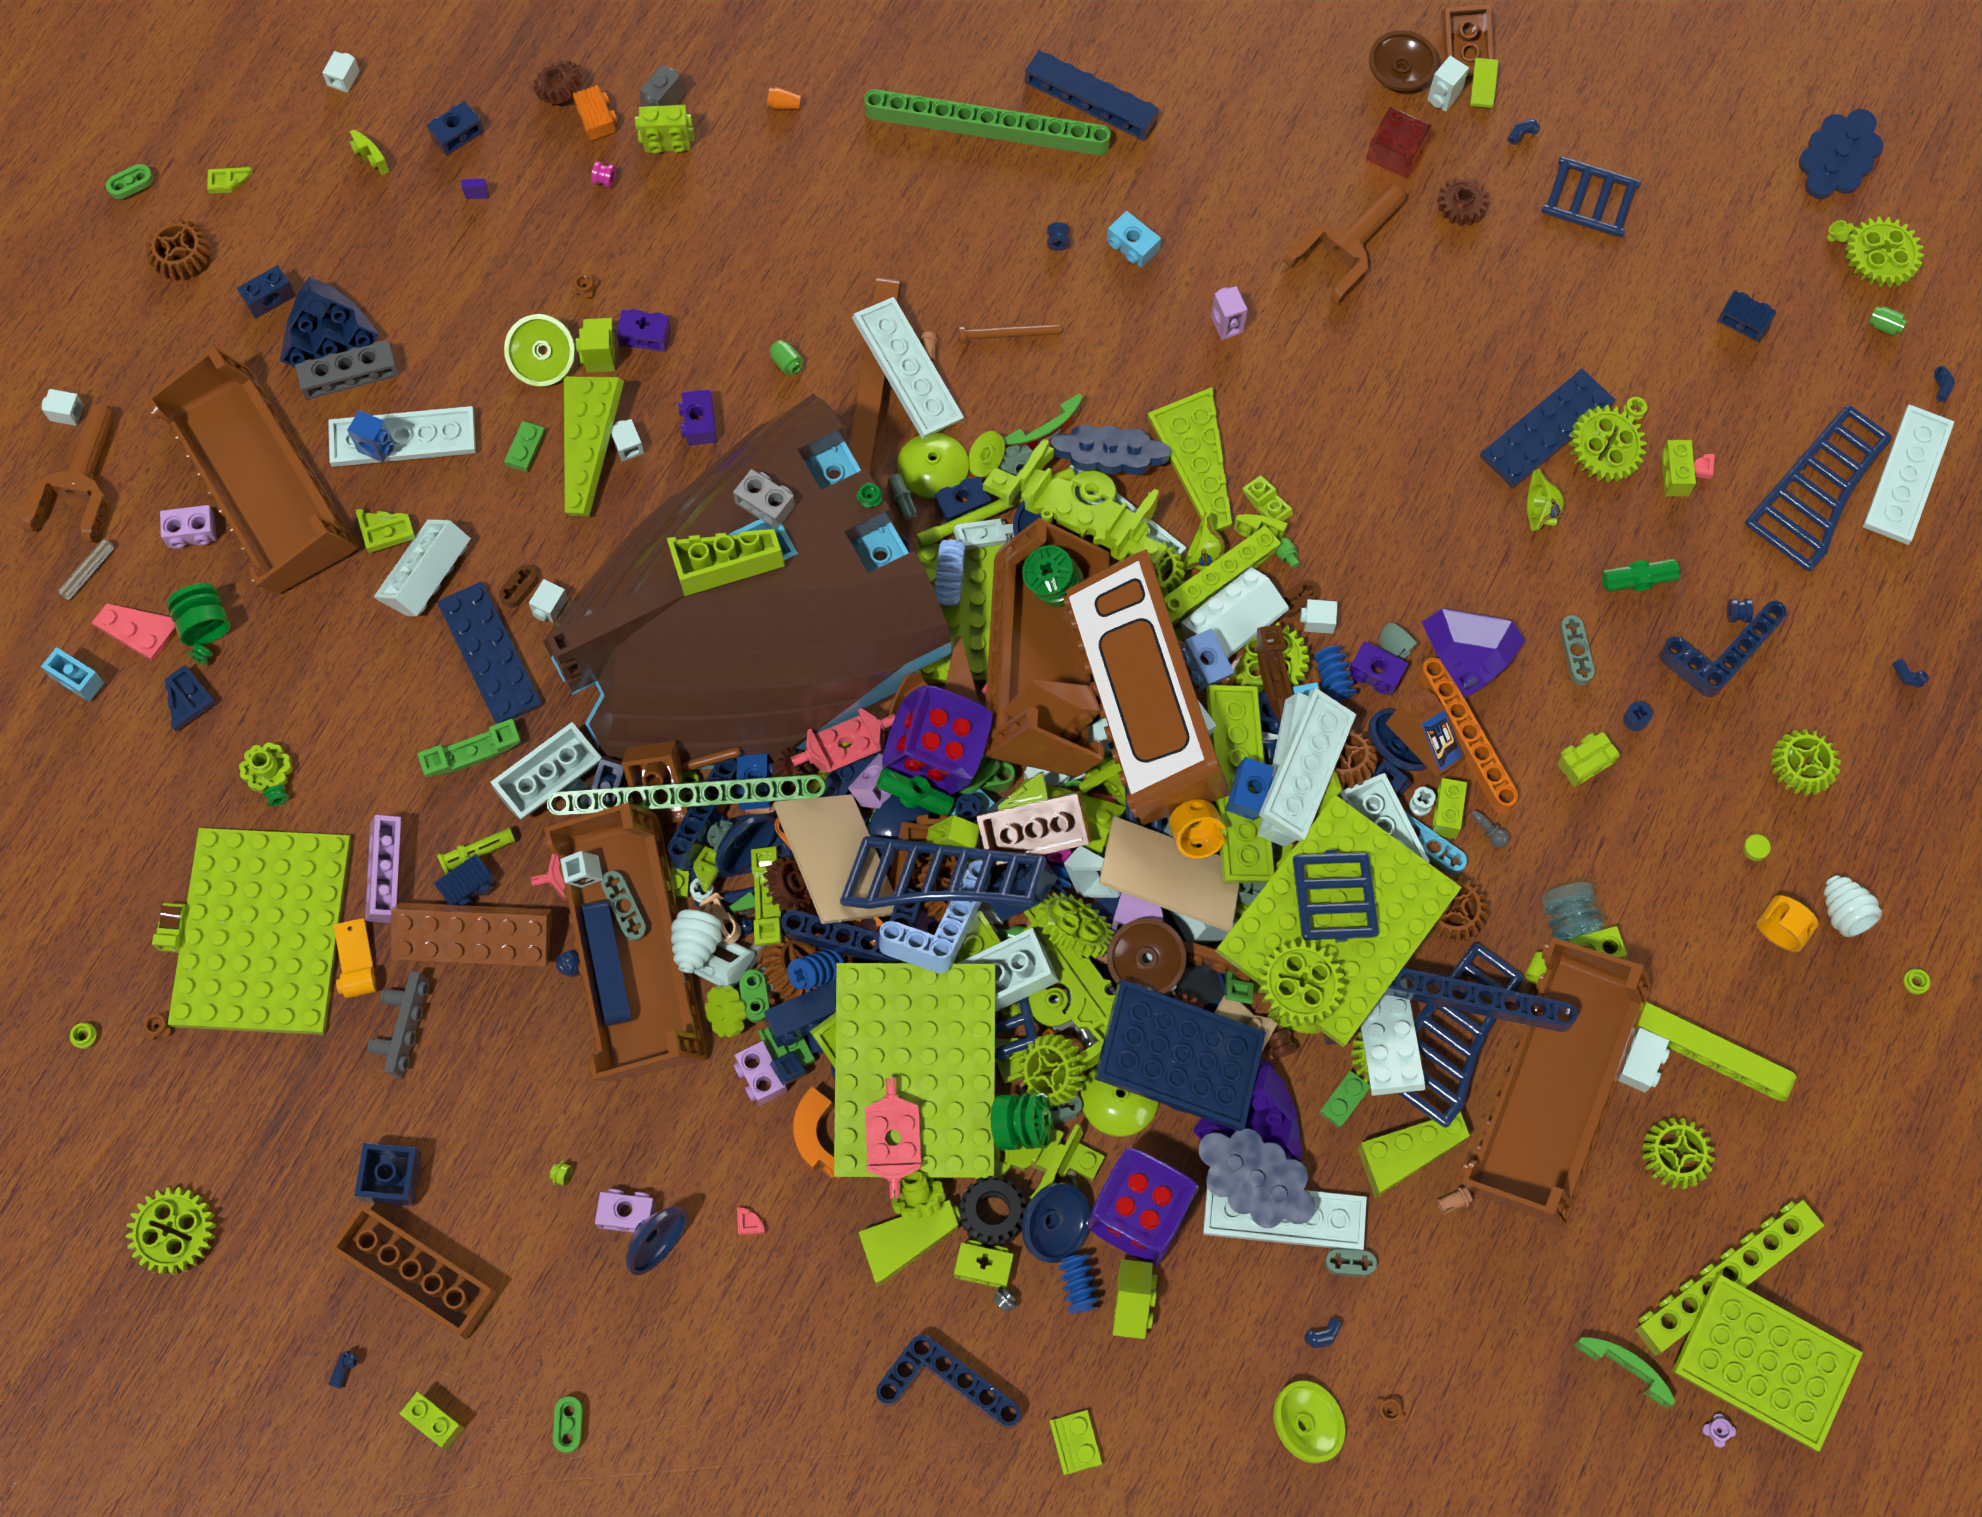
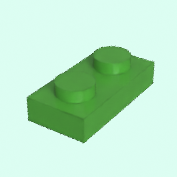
[504,421,546,473]
[1319,1071,1370,1129]

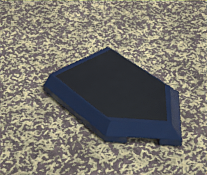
[1168,963,1225,1011]

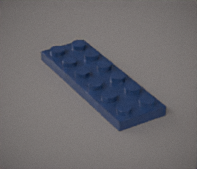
[1480,368,1616,489]
[437,581,542,724]

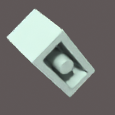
[1427,56,1469,112]
[1618,1028,1670,1093]

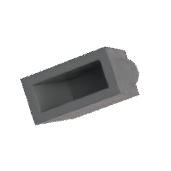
[640,65,687,107]

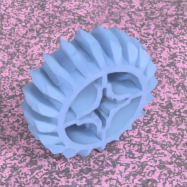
[935,539,965,606]

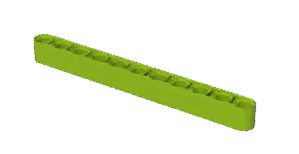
[1525,952,1797,1102]

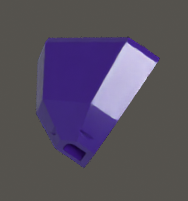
[1421,608,1525,698]
[1193,1065,1303,1162]

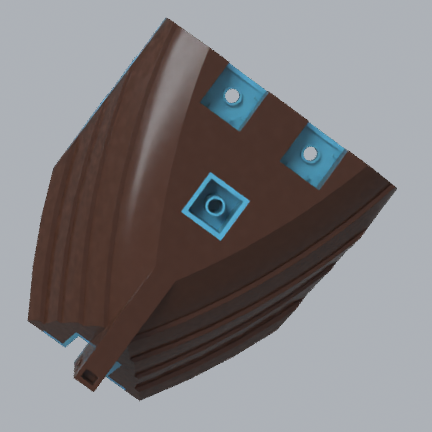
[543,393,952,769]

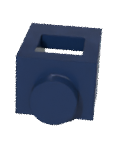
[1370,760,1413,799]

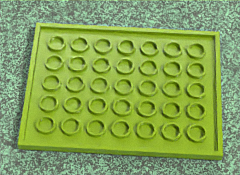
[1215,795,1462,1048]
[168,828,352,1035]
[834,963,995,1178]

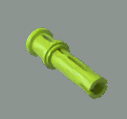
[437,827,515,875]

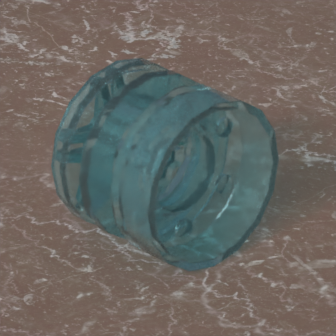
[1540,882,1605,941]

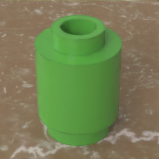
[1869,306,1907,336]
[769,340,803,375]

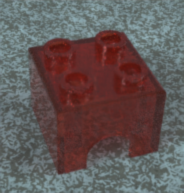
[1366,107,1432,178]

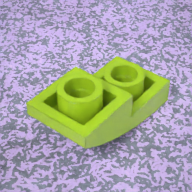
[1470,58,1498,108]
[349,130,390,175]
[1242,475,1293,521]
[1233,514,1288,539]

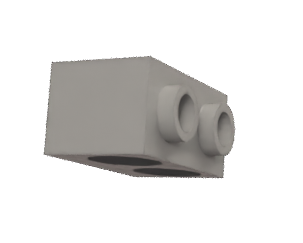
[733,469,795,529]

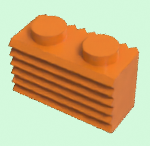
[573,85,618,141]

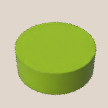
[1743,834,1771,861]

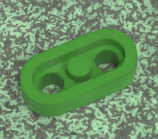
[106,164,153,199]
[960,753,1000,793]
[739,970,770,1023]
[553,1396,583,1453]

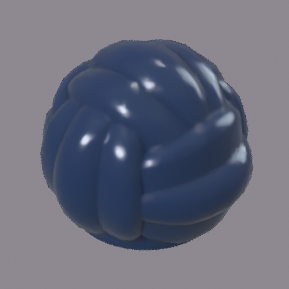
[556,950,580,977]

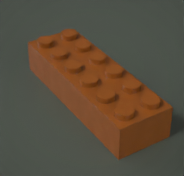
[391,903,552,967]
[329,1204,497,1340]

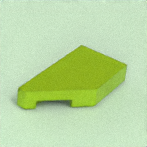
[207,167,253,194]
[1078,755,1122,794]
[693,846,720,893]

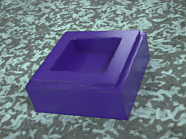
[462,179,489,199]

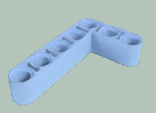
[879,860,991,973]

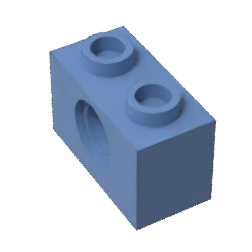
[1180,628,1234,691]

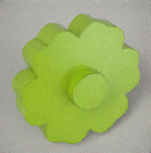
[239,742,293,794]
[705,985,752,1038]
[891,1171,946,1221]

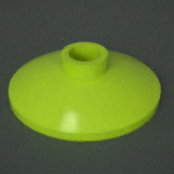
[968,431,1005,478]

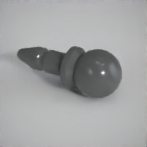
[1471,810,1510,848]

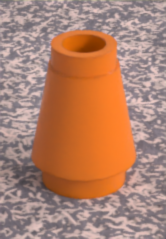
[767,86,801,109]

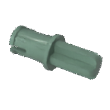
[887,474,917,520]

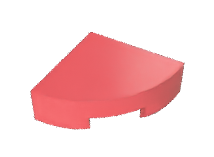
[1694,454,1715,479]
[737,1208,765,1236]

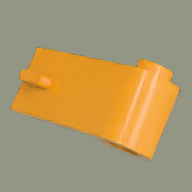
[333,918,377,999]

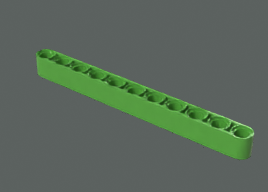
[864,89,1110,155]
[547,774,827,815]

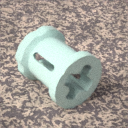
[1409,787,1436,816]

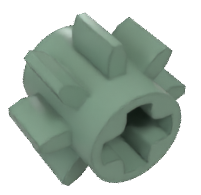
[707,820,732,852]

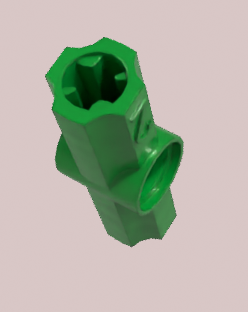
[1602,559,1680,593]
[875,767,954,816]

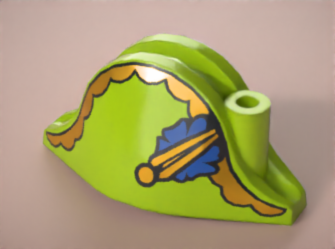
[1527,469,1565,531]
[1183,512,1225,572]

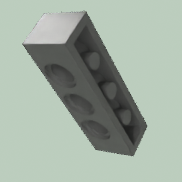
[295,341,399,400]

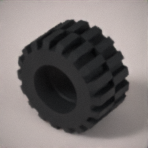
[960,1176,1026,1247]

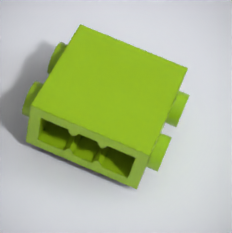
[635,105,694,153]

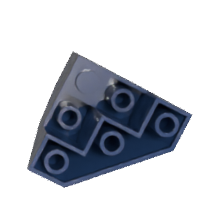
[280,276,379,368]

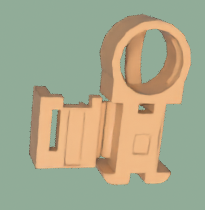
[698,893,741,945]

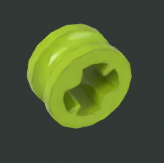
[1623,397,1647,421]

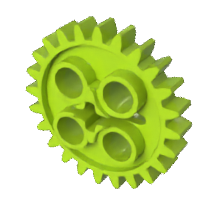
[1845,216,1924,288]
[1568,405,1647,483]
[1235,622,1310,693]
[1034,892,1114,958]
[1257,940,1345,1027]
[126,1187,216,1275]

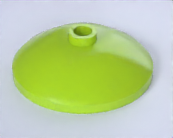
[504,314,576,386]
[897,433,969,500]
[1081,1066,1159,1137]
[1273,1381,1345,1464]

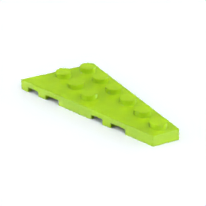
[564,376,624,517]
[1147,387,1232,533]

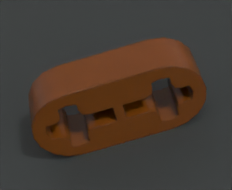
[499,565,538,608]
[1281,580,1319,618]

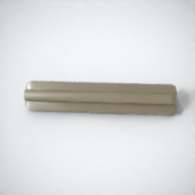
[58,539,114,600]

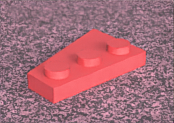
[92,604,177,662]

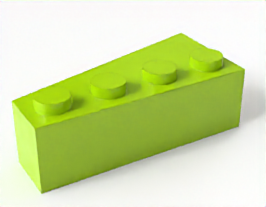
[667,529,785,596]
[1017,778,1126,854]
[1357,1112,1470,1199]

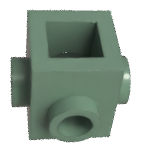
[999,445,1033,476]

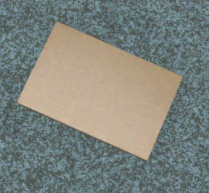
[773,794,894,924]
[1099,816,1239,932]

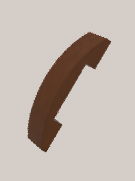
[1257,625,1293,723]

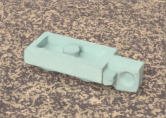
[953,519,1014,550]

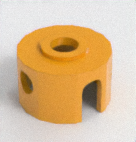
[1169,799,1225,859]
[1756,895,1819,952]

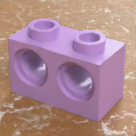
[160,505,217,549]
[733,1041,787,1106]

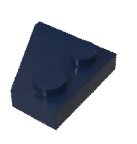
[165,664,216,732]

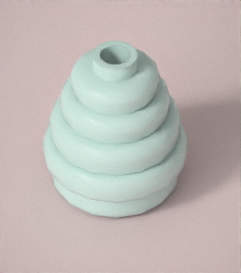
[1824,875,1882,937]
[671,909,722,973]

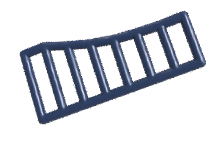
[1745,405,1892,571]
[840,836,1046,909]
[1397,942,1524,1128]

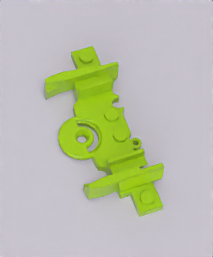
[983,439,1167,569]
[1023,904,1115,1072]
[975,1096,1105,1201]

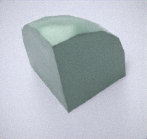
[1379,623,1417,661]

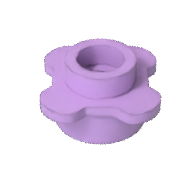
[1702,1414,1736,1448]

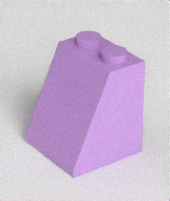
[1112,893,1164,936]

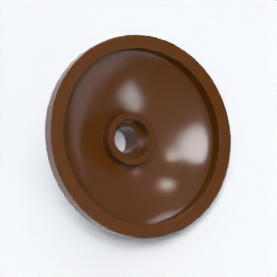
[1369,30,1438,91]
[1107,918,1186,994]

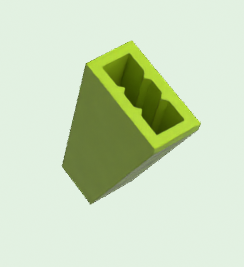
[859,1200,961,1287]

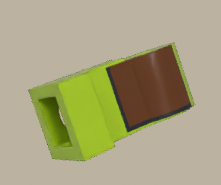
[152,903,186,953]

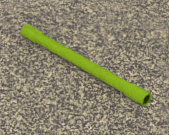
[917,467,1075,548]

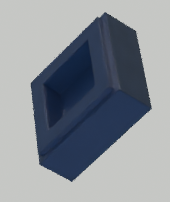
[770,1051,807,1086]

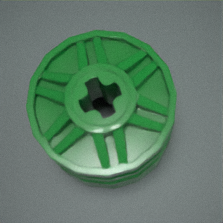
[1022,545,1083,607]
[166,583,231,646]
[990,1093,1053,1151]

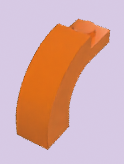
[793,1086,843,1180]

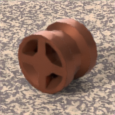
[1267,1029,1297,1059]

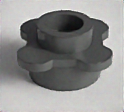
[992,1288,1018,1313]

